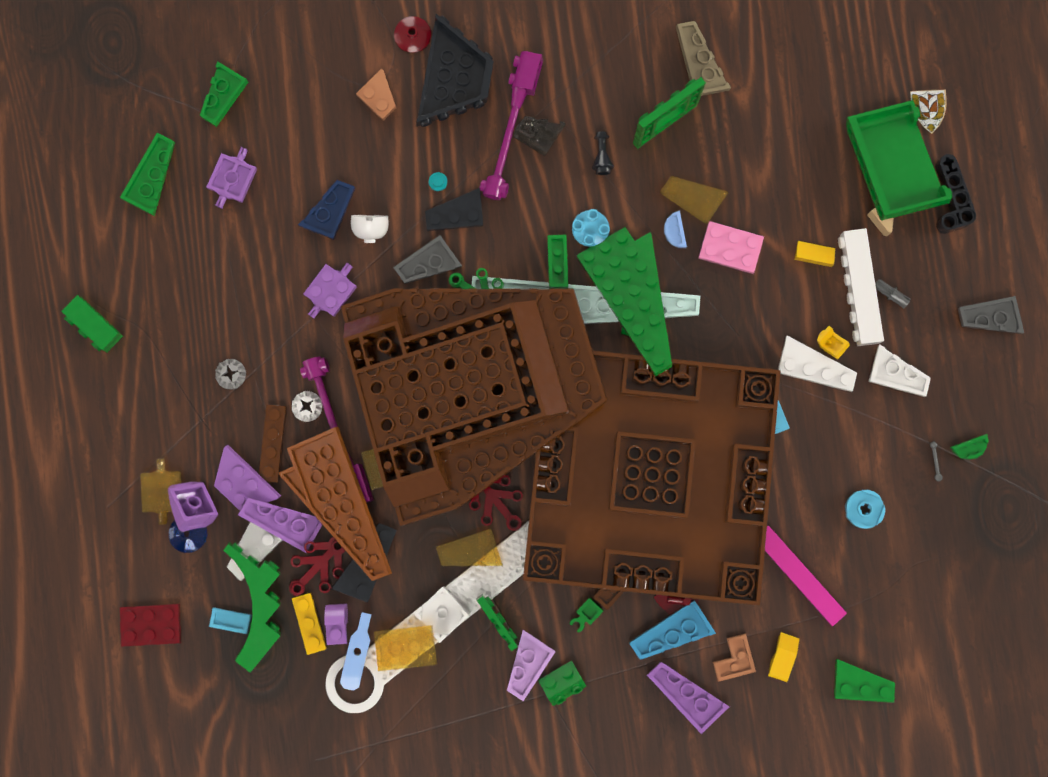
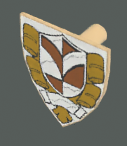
[910,90,946,134]

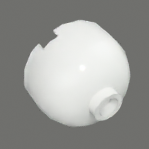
[351,215,389,243]

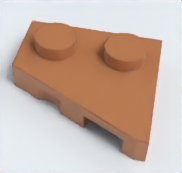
[356,68,396,121]

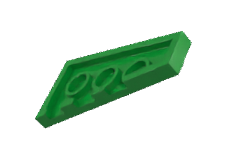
[120,133,175,217]

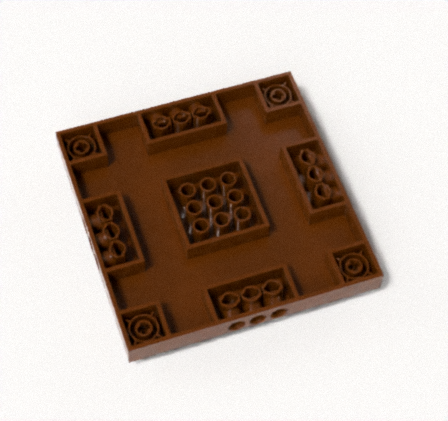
[523,351,781,606]

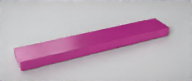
[765,525,847,626]

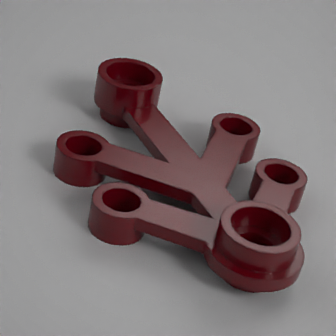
[469,475,523,531]
[289,537,346,596]

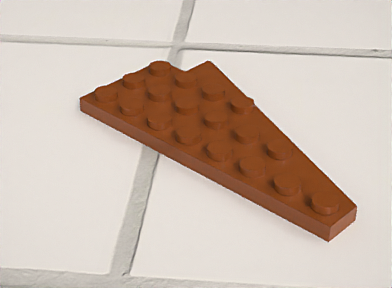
[279,427,392,581]

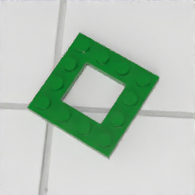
[633,77,706,149]

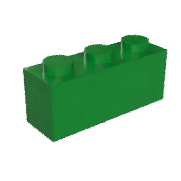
[61,295,123,353]

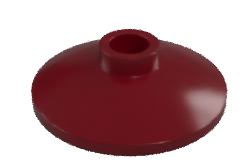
[394,16,431,53]

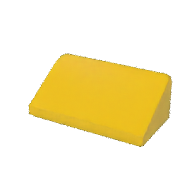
[794,241,835,267]

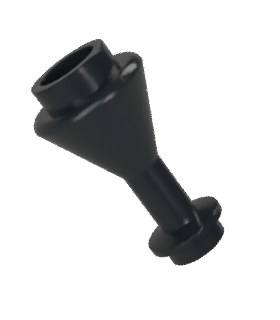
[592,131,614,175]

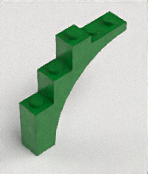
[223,542,281,673]

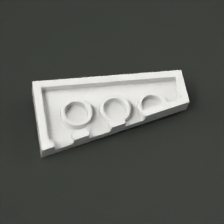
[778,336,857,392]

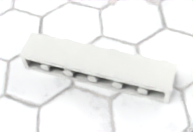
[838,228,884,346]

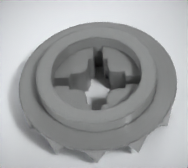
[215,359,246,389]

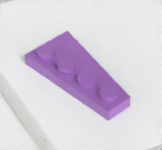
[238,498,323,553]
[647,662,729,734]

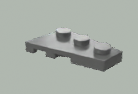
[393,235,462,284]
[958,296,1024,334]

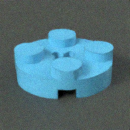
[845,490,885,529]

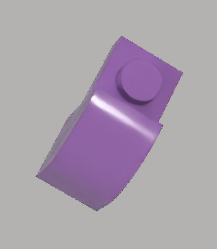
[324,603,348,645]

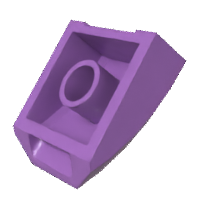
[168,482,218,532]

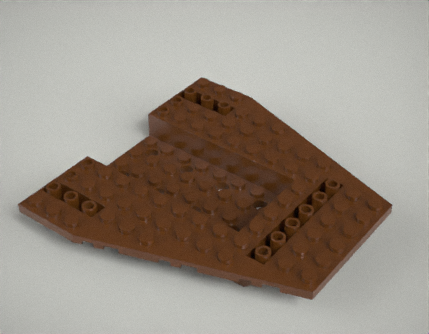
[341,288,608,526]

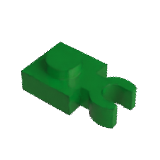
[570,597,604,633]

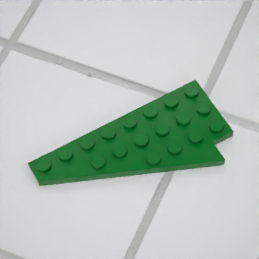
[576,227,672,376]

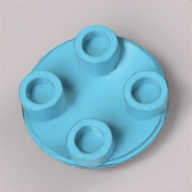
[572,209,610,247]

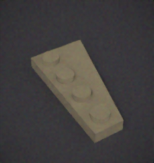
[676,21,731,96]

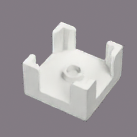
[414,586,470,643]

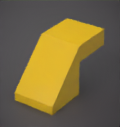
[768,632,799,682]

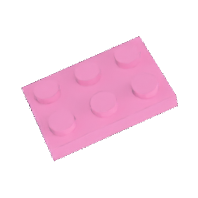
[699,221,764,274]

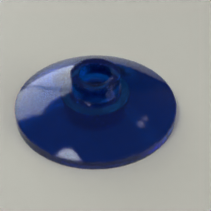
[169,520,207,553]

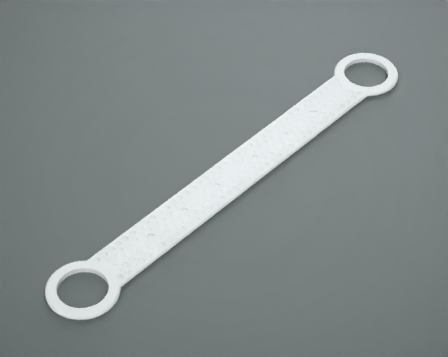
[326,521,529,713]

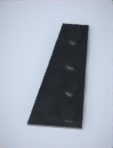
[331,523,397,603]

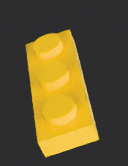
[292,593,327,655]

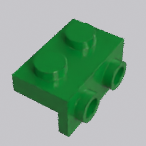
[538,660,586,706]

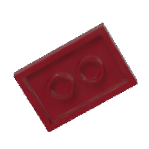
[120,604,181,647]

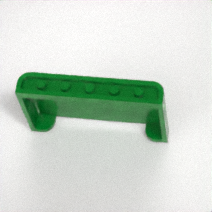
[846,100,952,221]

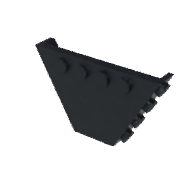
[416,14,494,127]

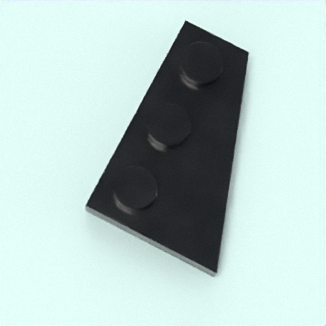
[425,188,483,231]

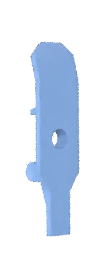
[340,612,372,691]

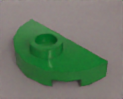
[950,434,989,460]

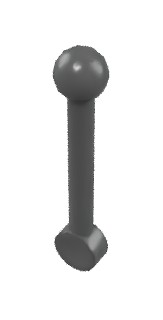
[930,441,943,481]

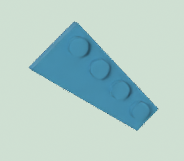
[629,600,716,660]

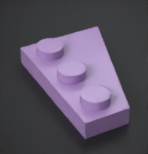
[507,630,555,701]

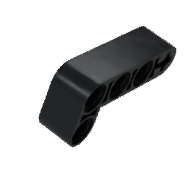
[935,154,976,234]

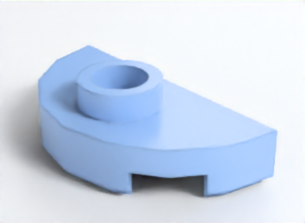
[664,210,687,248]

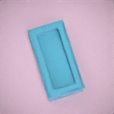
[209,607,252,634]

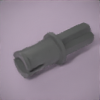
[875,279,911,309]

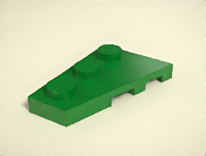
[200,61,249,127]
[476,594,518,651]
[834,659,895,703]

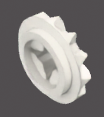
[292,391,322,422]

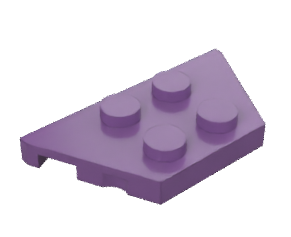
[214,445,281,510]

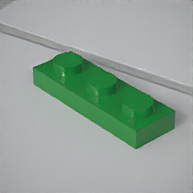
[547,235,568,289]

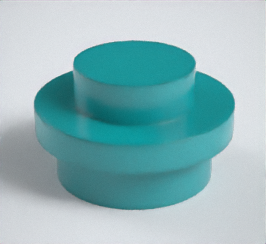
[429,172,448,191]

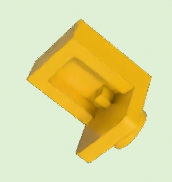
[817,326,850,360]

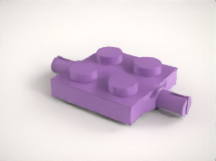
[206,147,257,209]
[303,263,357,319]

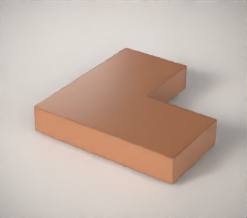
[713,633,756,682]

